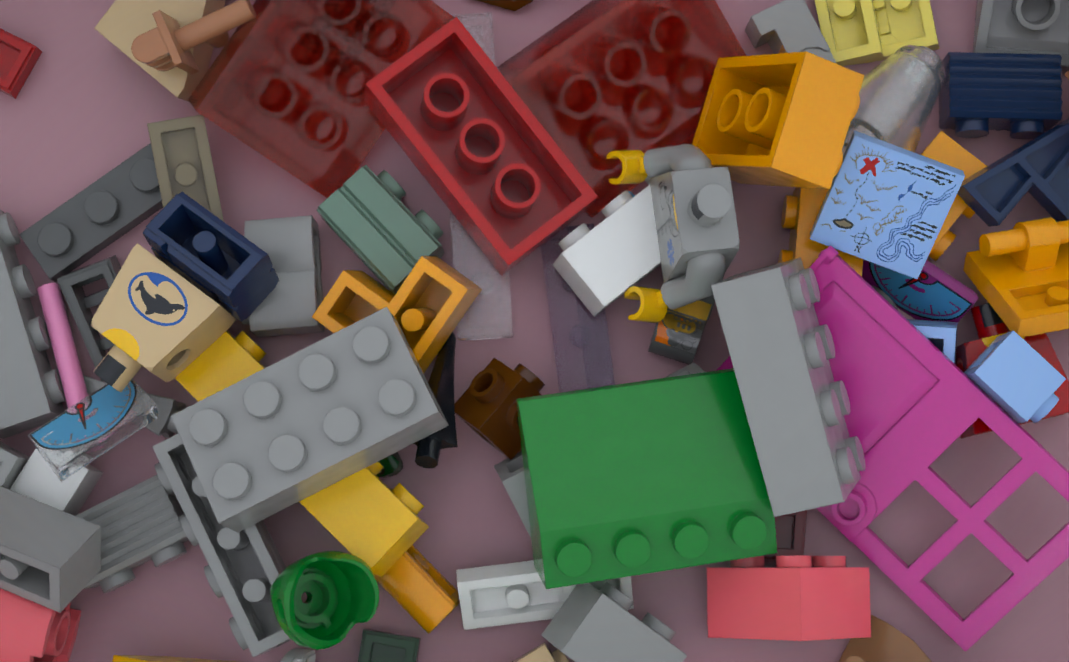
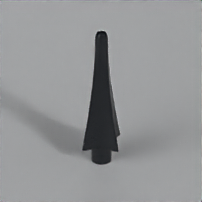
[413,332,458,468]

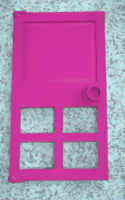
[716,245,1069,652]

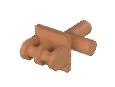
[131,0,256,74]

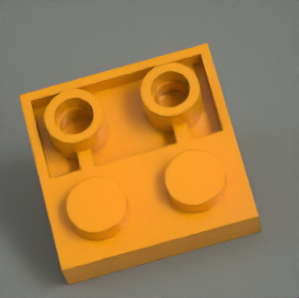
[963,217,1069,337]

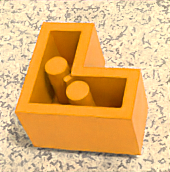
[312,256,482,374]

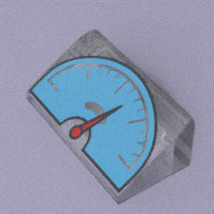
[28,379,159,482]

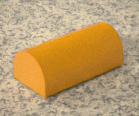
[349,545,460,634]

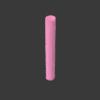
[37,283,100,446]

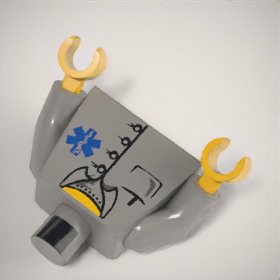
[606,144,740,323]

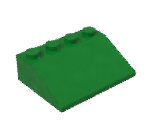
[516,368,777,589]

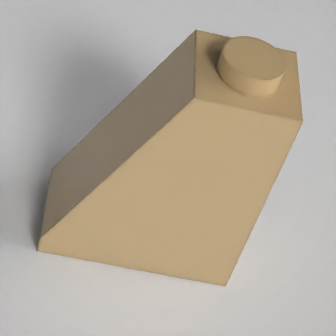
[94,0,226,104]

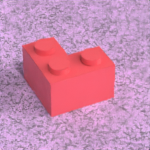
[707,555,871,641]

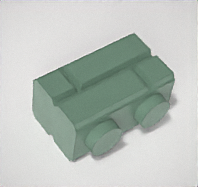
[317,165,445,295]

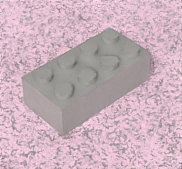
[711,257,866,517]
[171,307,449,533]

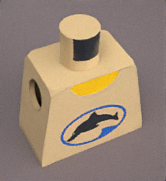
[91,243,237,392]

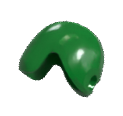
[270,551,379,650]

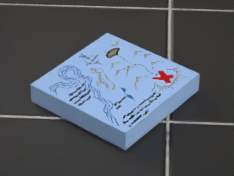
[810,130,965,279]

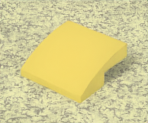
[815,0,940,66]

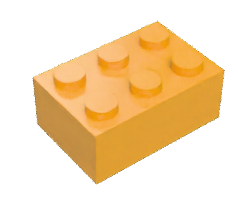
[692,51,864,189]

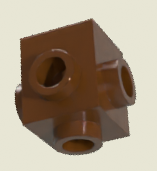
[455,358,545,460]

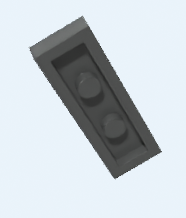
[19,143,163,282]

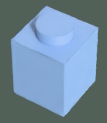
[964,330,1066,424]

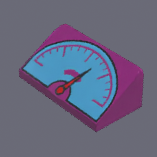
[862,259,979,322]

